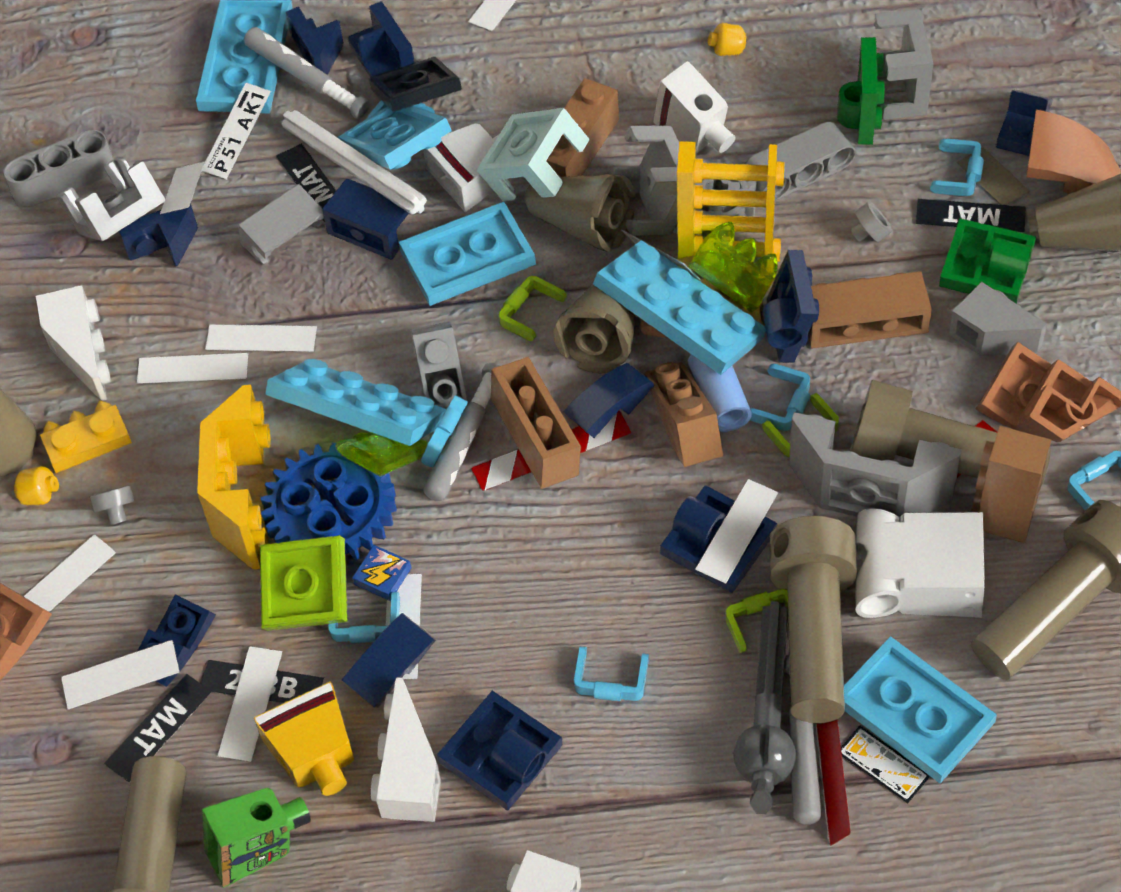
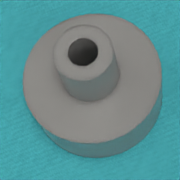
[851,201,892,242]
[90,485,134,525]

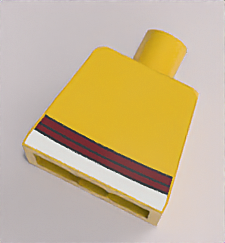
[254,681,354,796]

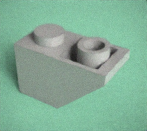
[948,282,1047,356]
[411,321,467,409]

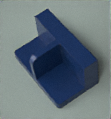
[348,1,415,78]
[322,179,409,260]

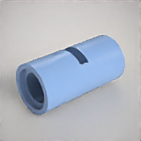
[688,354,752,432]

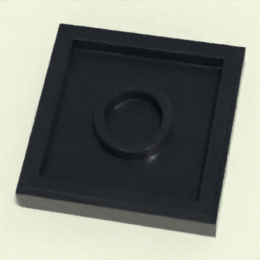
[369,56,462,112]

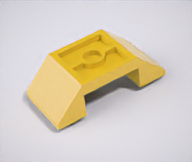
[197,385,271,569]

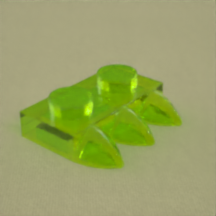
[688,222,778,313]
[335,431,429,476]

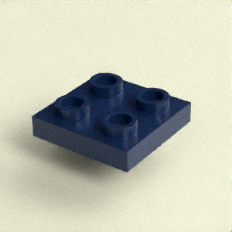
[762,250,819,363]
[660,485,777,594]
[437,690,563,811]

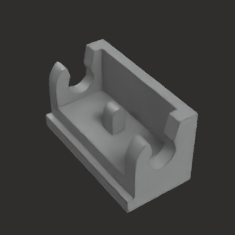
[238,184,324,265]

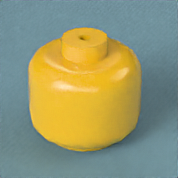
[708,23,746,56]
[14,466,59,505]

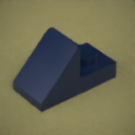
[285,6,344,75]
[996,90,1053,156]
[119,203,198,266]

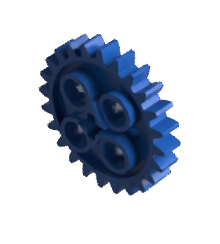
[261,443,397,560]

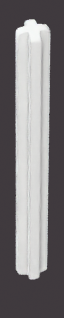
[282,110,426,215]

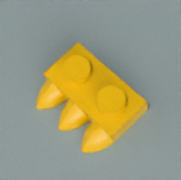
[40,400,132,473]

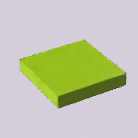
[260,535,347,631]

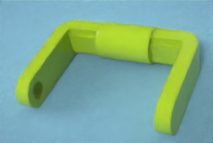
[499,276,567,341]
[762,393,839,457]
[726,589,788,653]

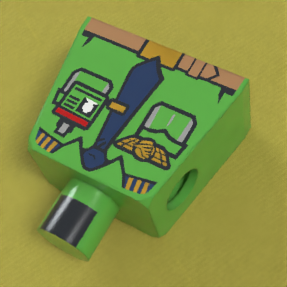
[202,788,311,888]

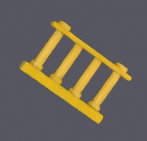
[677,141,785,277]

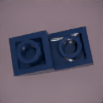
[563,363,655,438]
[137,594,216,687]
[342,613,436,708]

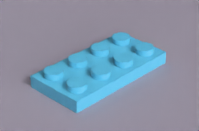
[196,0,293,114]
[593,240,766,375]
[265,359,446,446]

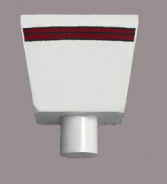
[653,61,736,153]
[424,123,508,212]

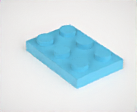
[337,106,452,170]
[399,202,536,306]
[844,636,997,783]

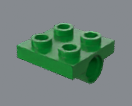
[837,37,885,145]
[939,218,1036,304]

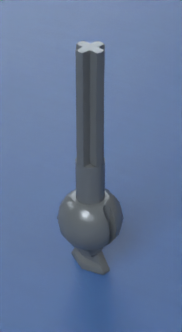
[733,601,796,815]

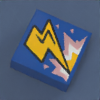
[352,545,412,601]

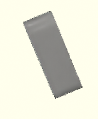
[745,122,856,201]
[3,130,114,207]

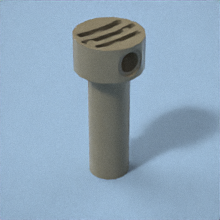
[850,380,1051,489]
[971,500,1121,680]
[770,516,857,723]
[107,756,187,892]

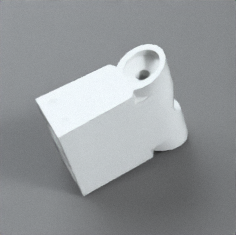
[855,508,984,618]

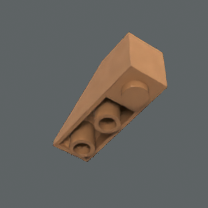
[644,362,723,467]

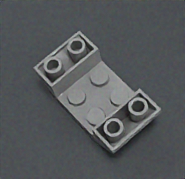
[789,412,962,517]

